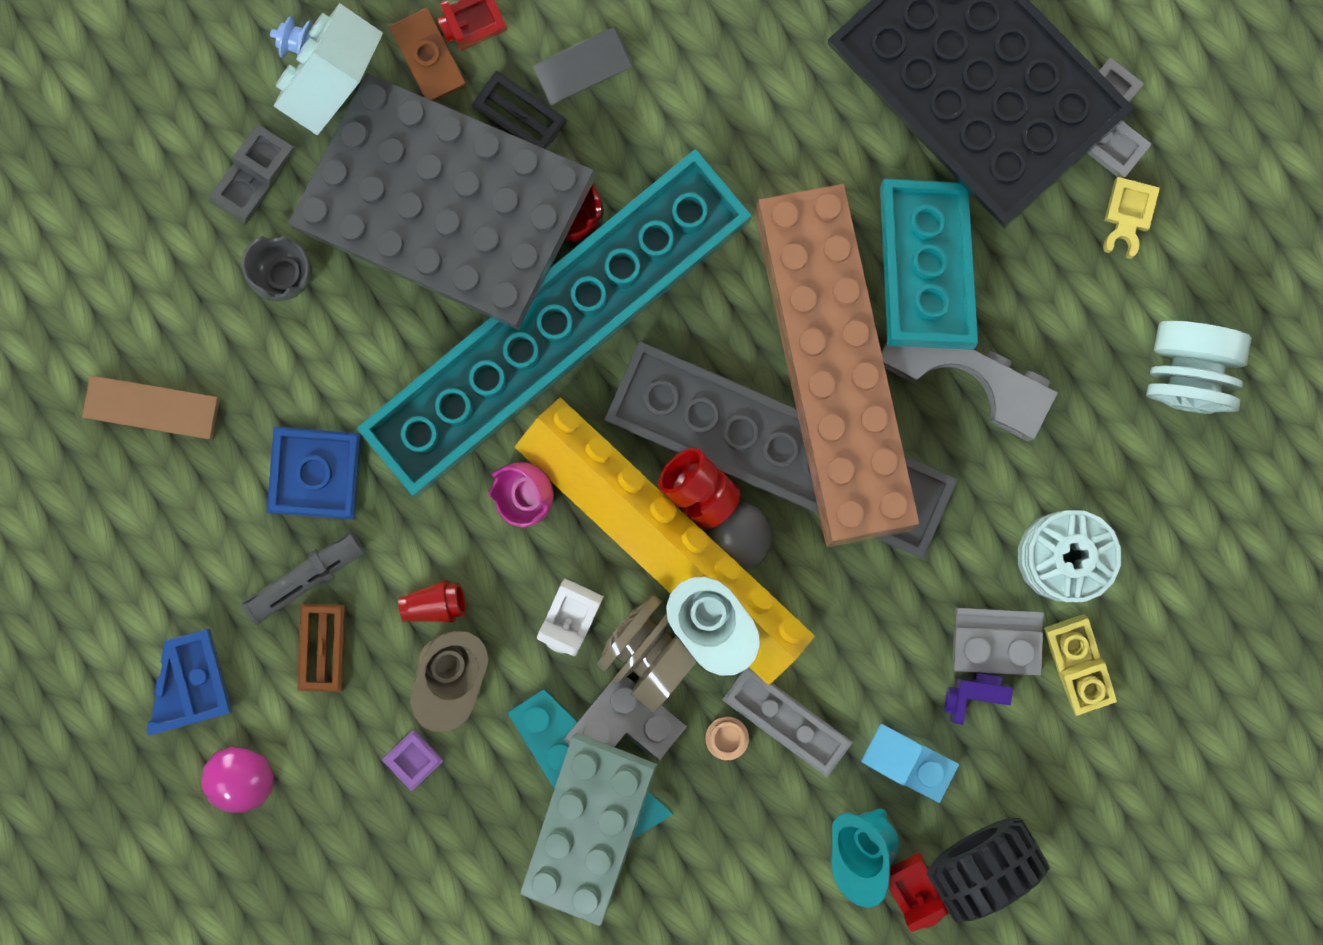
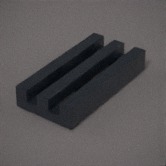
[472,70,567,150]

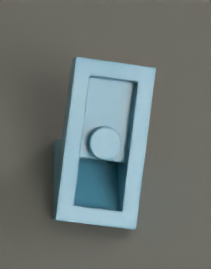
[861,723,959,803]

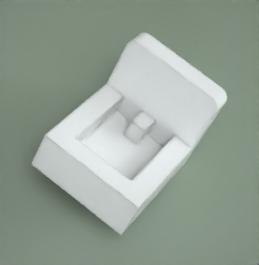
[537,578,604,656]

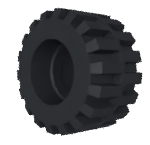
[927,818,1050,922]

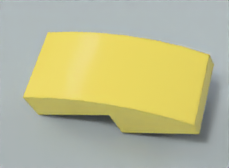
[1043,614,1117,716]

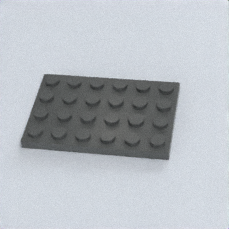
[288,73,597,330]

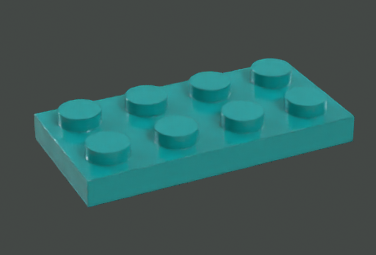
[880,179,978,350]

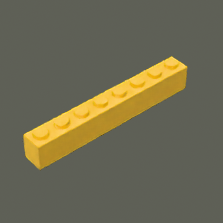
[514,397,815,686]

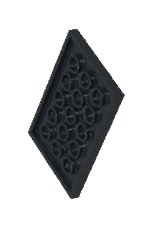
[828,0,1134,229]

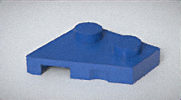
[147,629,233,736]

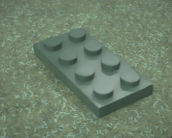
[520,733,658,926]

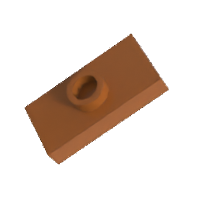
[389,7,466,102]

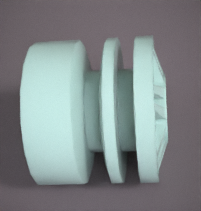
[1146,321,1252,414]
[1018,510,1121,602]

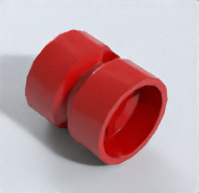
[658,448,740,529]

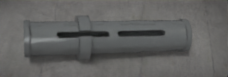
[242,530,366,625]

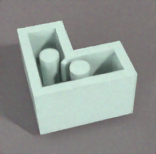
[274,3,383,135]

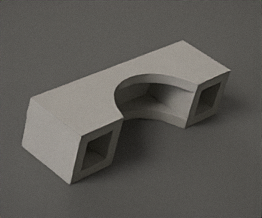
[881,340,1058,442]

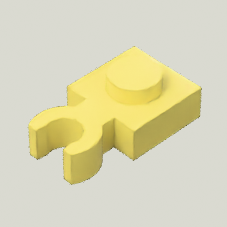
[1103,177,1160,259]

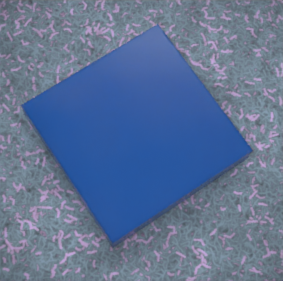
[267,427,362,520]

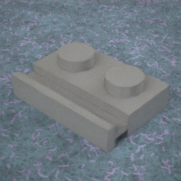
[952,608,1044,675]

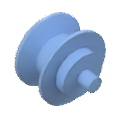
[270,15,314,63]

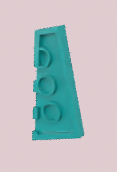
[507,689,673,840]

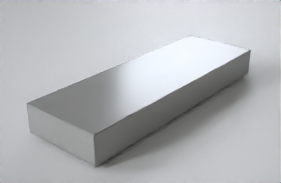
[722,667,853,777]

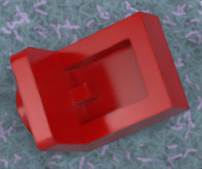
[437,0,508,51]
[888,852,949,932]

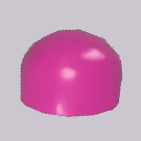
[488,461,554,528]
[201,747,274,813]

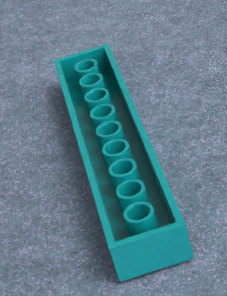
[357,149,751,497]

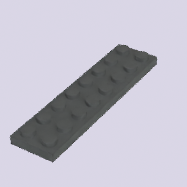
[604,341,958,559]

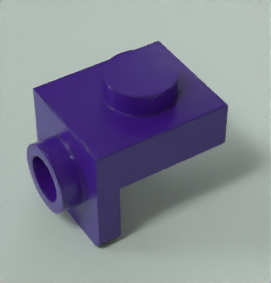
[944,673,1013,725]

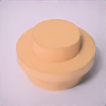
[705,716,749,760]

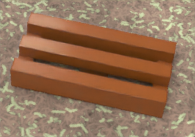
[297,604,346,692]

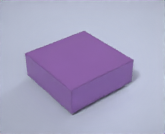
[382,729,444,791]

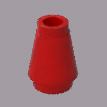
[398,580,466,623]

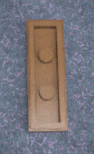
[82,375,220,440]

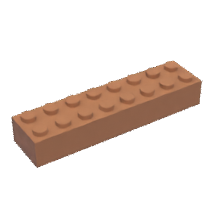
[754,184,919,548]

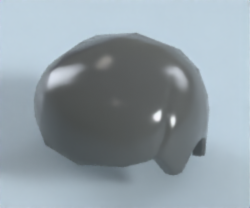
[240,236,312,302]
[706,501,772,570]

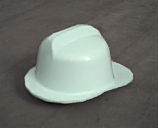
[666,577,760,676]

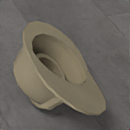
[410,631,488,732]

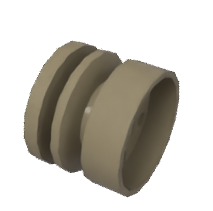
[595,595,697,713]

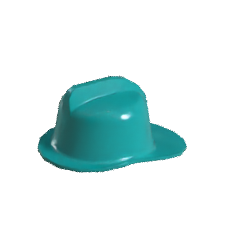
[831,809,900,908]

